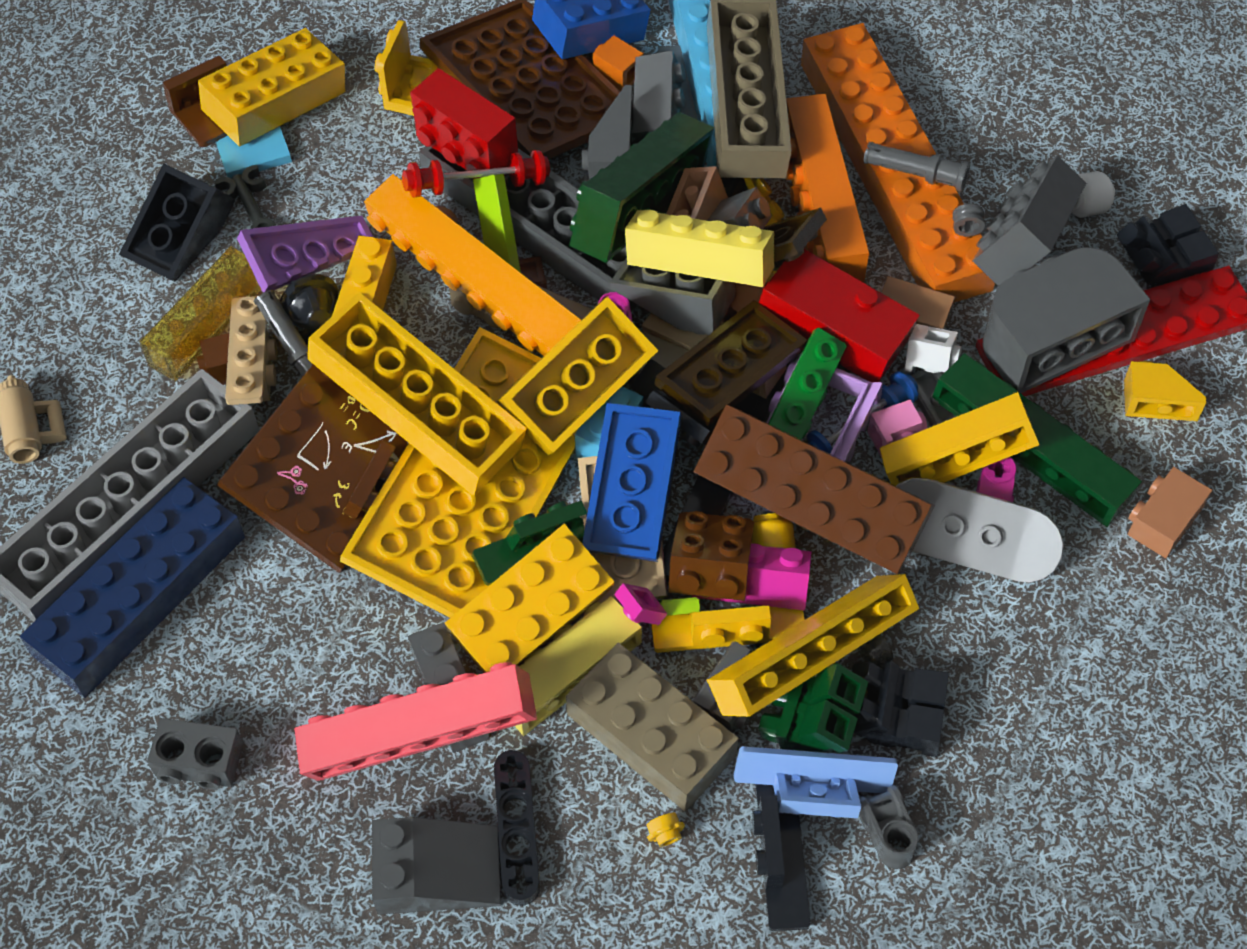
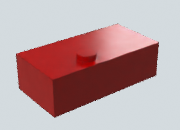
[759,248,920,382]

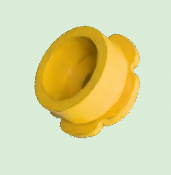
[646,812,685,847]

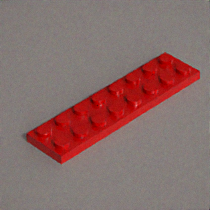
[975,265,1247,396]

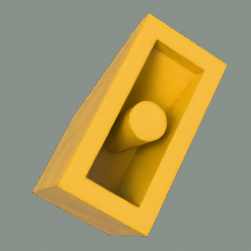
[1124,361,1206,421]

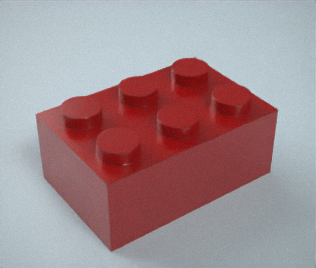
[410,68,518,179]

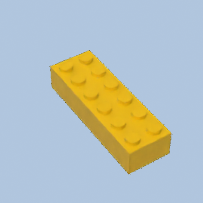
[307,292,527,496]

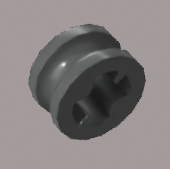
[952,204,985,237]

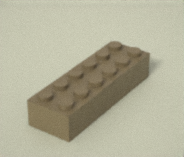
[707,0,791,178]

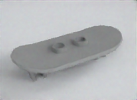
[896,478,1064,583]

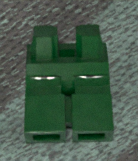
[759,663,869,753]

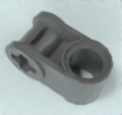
[859,785,918,869]

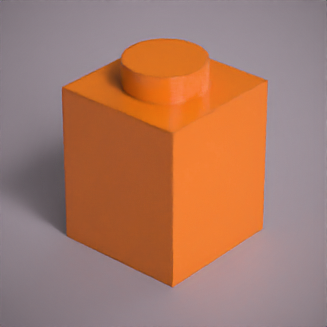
[593,35,643,92]

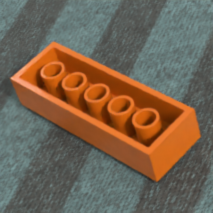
[786,94,869,283]

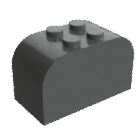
[983,248,1150,393]

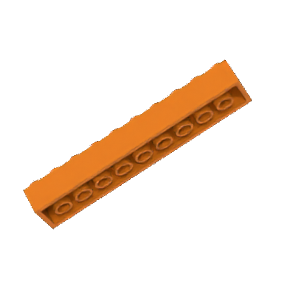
[801,23,995,303]

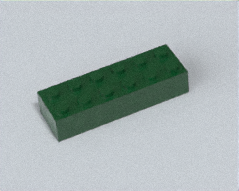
[570,112,714,263]

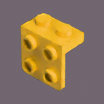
[375,20,438,116]

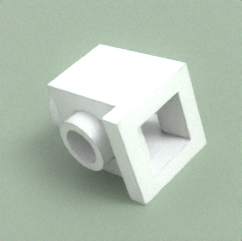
[905,324,962,373]

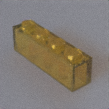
[139,246,261,382]

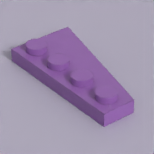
[237,215,373,293]

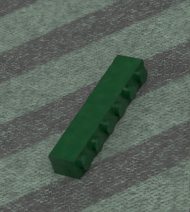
[932,353,1142,527]

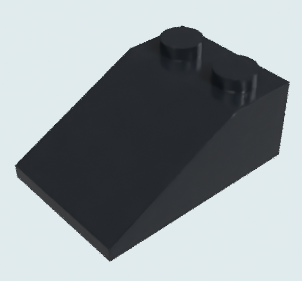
[119,163,236,282]

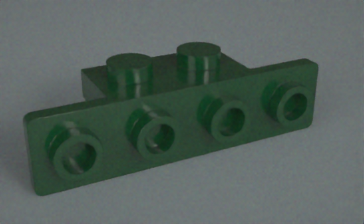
[472,500,587,586]

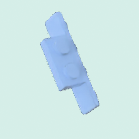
[734,746,898,818]

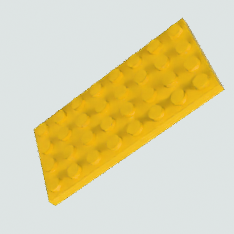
[340,327,579,618]

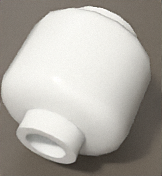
[1071,171,1115,218]

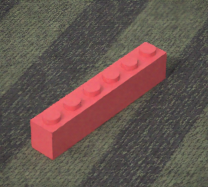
[294,662,537,781]

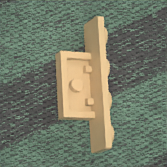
[225,296,277,405]

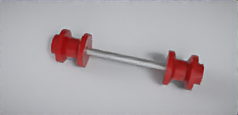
[402,150,550,198]

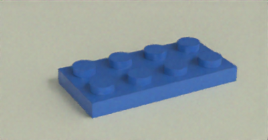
[582,403,682,562]

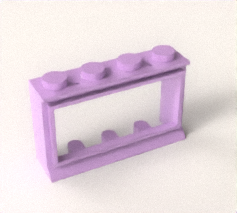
[767,358,883,462]

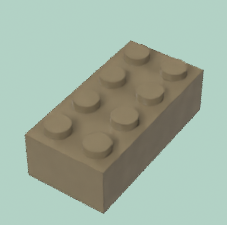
[566,642,739,812]

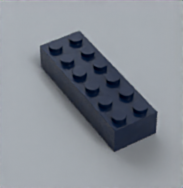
[19,477,245,698]

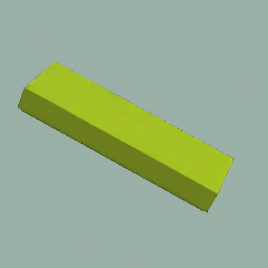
[473,173,521,273]

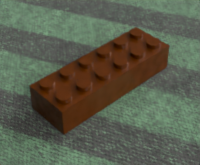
[693,404,935,574]

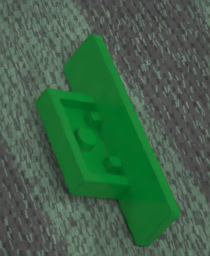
[768,328,846,440]

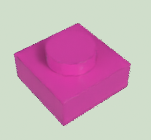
[614,583,668,625]

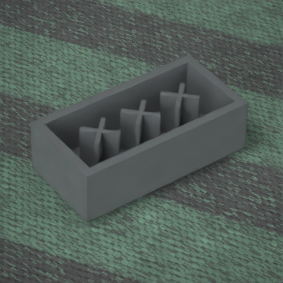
[972,155,1087,286]

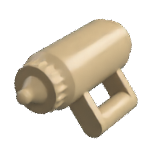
[0,375,67,464]

